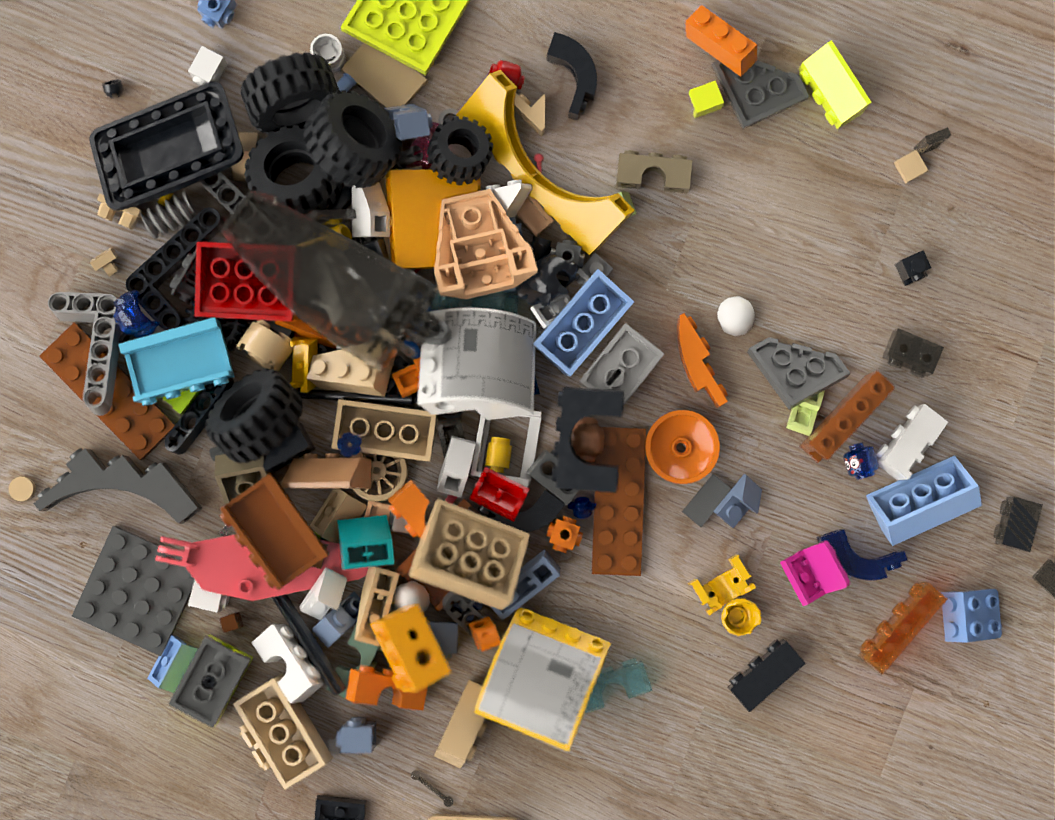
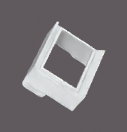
[470,411,542,488]

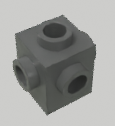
[550,240,585,277]

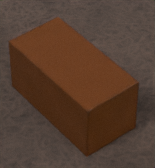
[219,612,244,633]

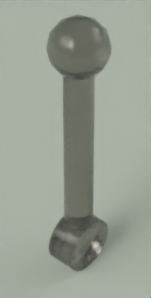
[411,770,454,807]

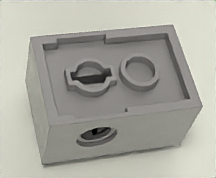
[578,323,664,404]

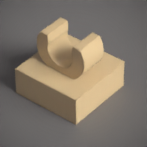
[90,247,118,277]

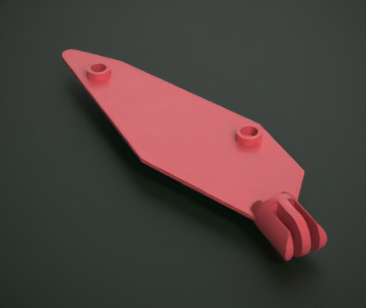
[155,535,387,601]

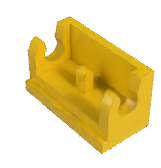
[290,336,318,393]

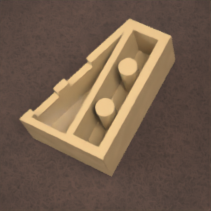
[307,340,396,397]
[434,680,487,769]

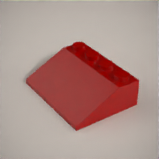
[195,242,301,321]

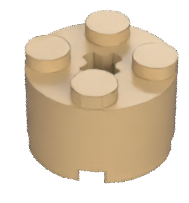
[236,320,293,372]

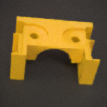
[687,554,756,615]

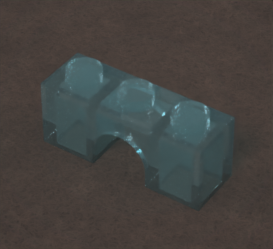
[585,658,652,714]

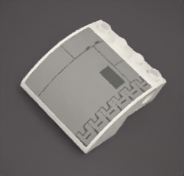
[418,308,536,420]

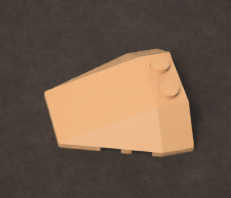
[434,189,538,299]

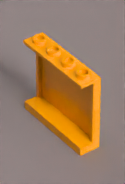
[385,170,481,272]

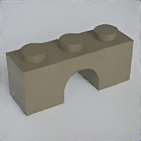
[616,150,692,194]

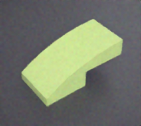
[786,390,825,436]

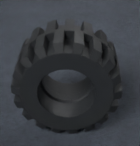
[427,116,493,185]

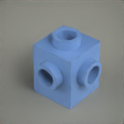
[197,0,237,29]

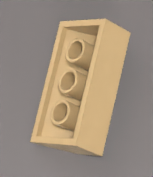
[332,399,438,462]
[233,673,333,790]

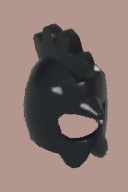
[515,254,580,306]

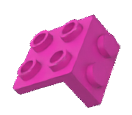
[780,541,850,606]

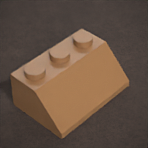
[281,453,371,489]

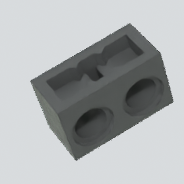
[526,449,579,505]

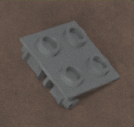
[169,250,196,303]

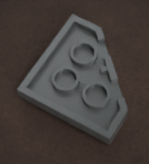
[712,60,809,129]
[747,337,850,410]

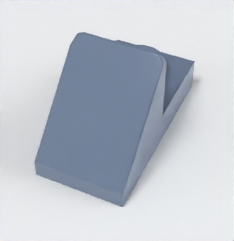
[713,474,762,528]

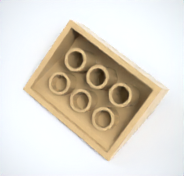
[409,499,530,610]

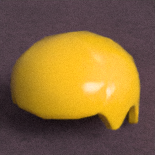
[721,598,761,636]

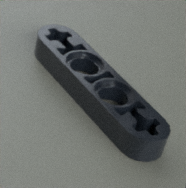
[165,378,234,455]

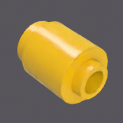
[485,437,512,473]

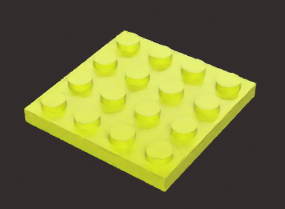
[341,0,470,75]

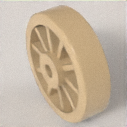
[352,451,409,502]

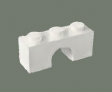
[252,624,324,703]

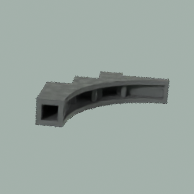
[33,448,202,524]

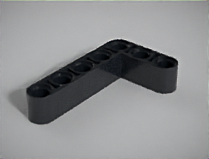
[125,207,225,331]

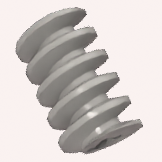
[140,191,196,239]

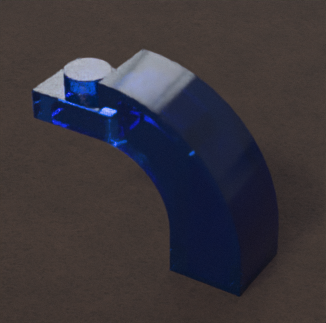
[817,529,907,580]

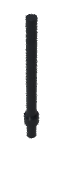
[294,388,414,404]

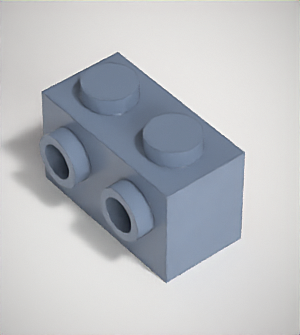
[337,717,377,753]

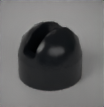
[102,79,123,99]

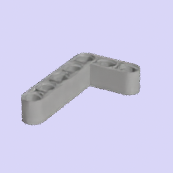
[48,292,125,416]

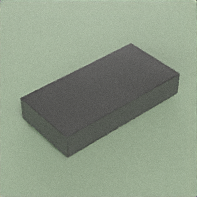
[682,474,731,527]

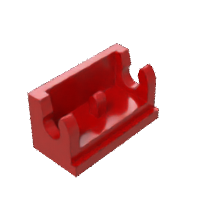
[469,467,530,522]

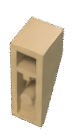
[354,567,400,646]

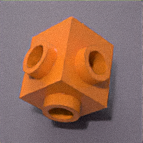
[546,516,583,553]

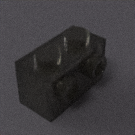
[882,328,944,378]

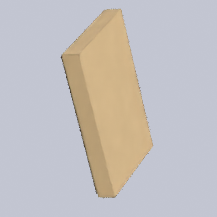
[341,43,427,108]

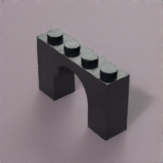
[552,386,625,493]

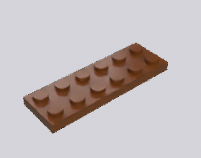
[39,322,176,460]
[591,427,646,576]

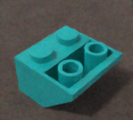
[337,515,394,570]

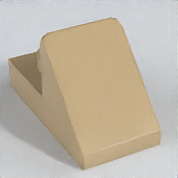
[514,94,545,137]

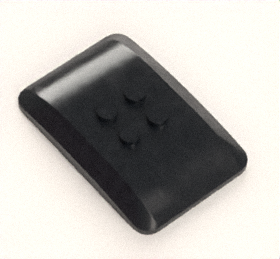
[89,82,244,211]

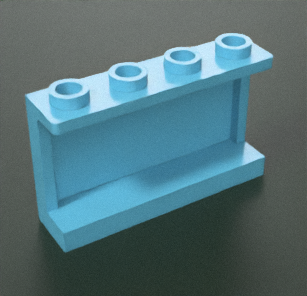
[118,317,235,406]

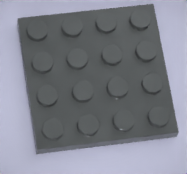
[72,526,195,656]

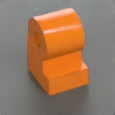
[468,616,501,652]

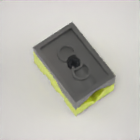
[168,634,254,728]

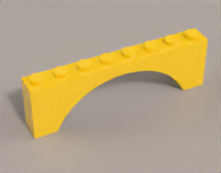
[456,70,635,255]

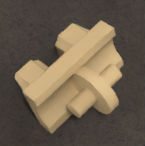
[97,194,146,230]

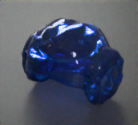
[113,290,159,339]

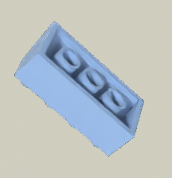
[533,269,634,376]
[866,455,982,546]

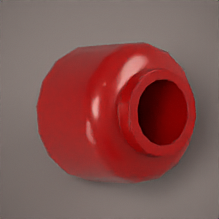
[488,60,525,90]

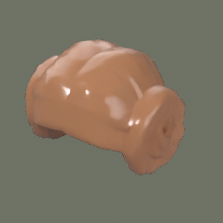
[572,417,605,462]

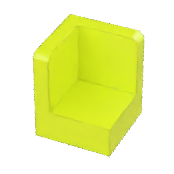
[689,80,724,118]

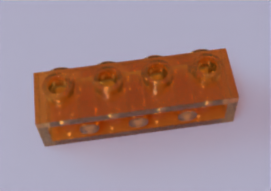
[858,582,948,675]

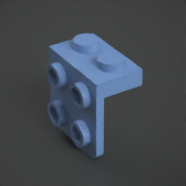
[941,589,1002,643]

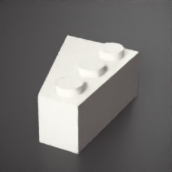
[874,404,948,481]

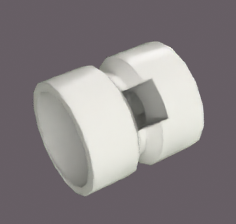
[310,34,346,73]

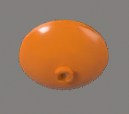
[645,410,720,484]

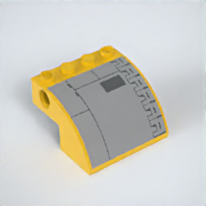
[474,607,611,751]

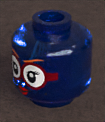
[843,442,879,480]

